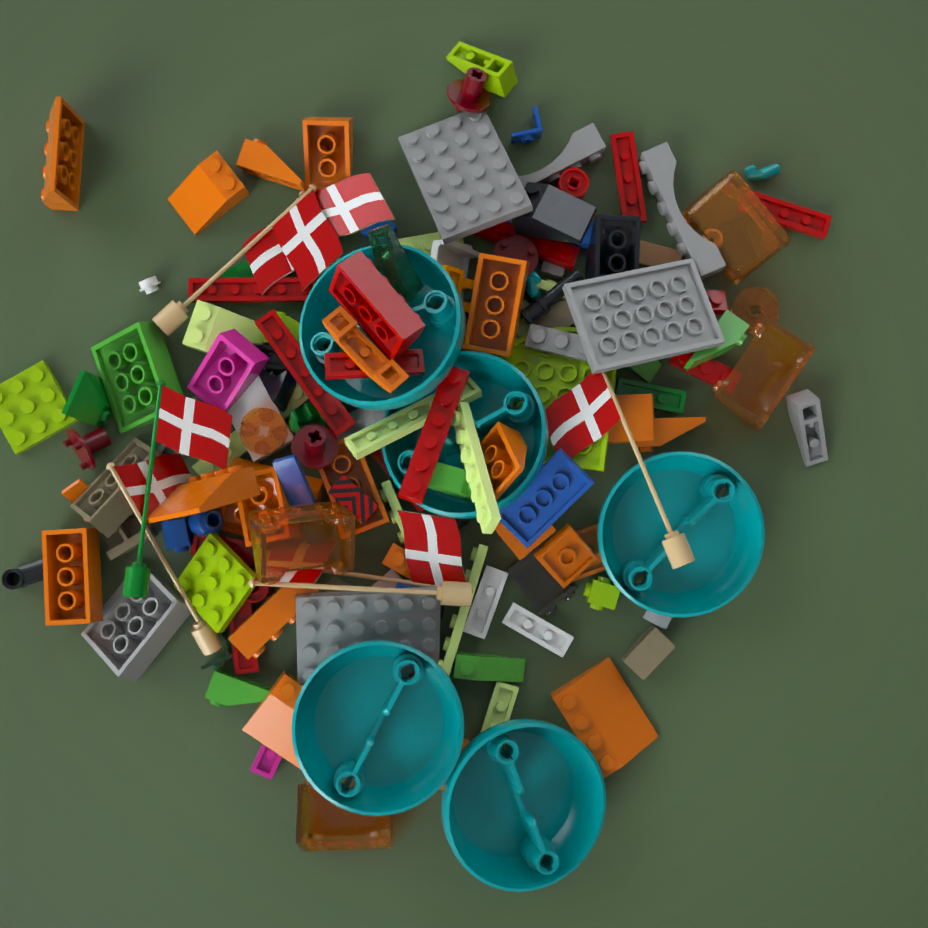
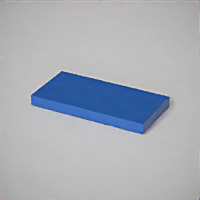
[499,447,595,548]

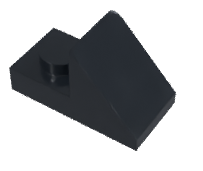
[259,366,297,412]

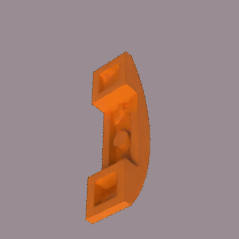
[322,305,409,393]

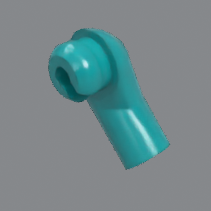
[744,163,780,181]
[526,271,543,301]

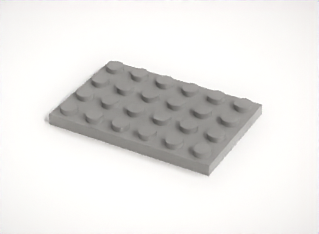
[398,111,533,245]
[562,258,725,374]
[295,586,441,684]

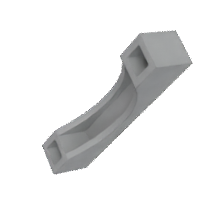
[518,123,606,188]
[638,142,726,280]

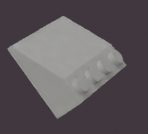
[81,566,191,682]

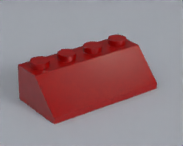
[329,251,425,361]

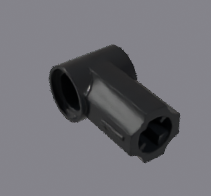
[1,559,44,590]

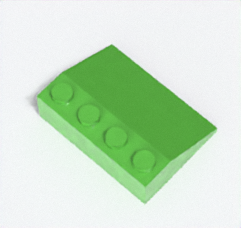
[91,322,184,434]

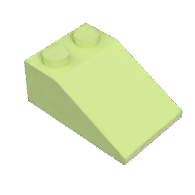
[182,300,263,354]

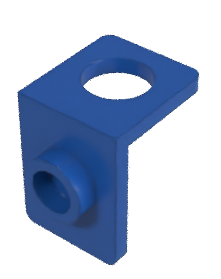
[511,105,543,144]

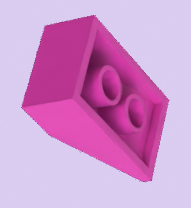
[187,329,269,412]

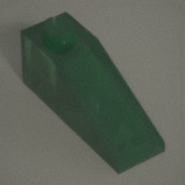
[368,224,424,303]

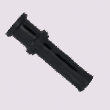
[520,268,584,325]

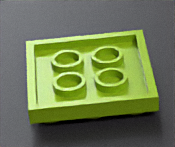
[0,360,79,455]
[174,533,257,633]

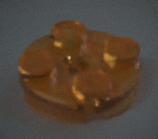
[730,287,779,334]
[239,408,288,455]

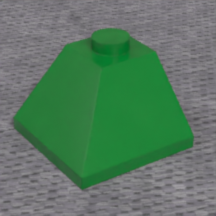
[62,370,112,428]

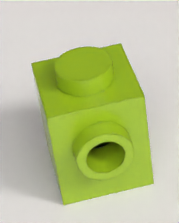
[583,576,620,611]

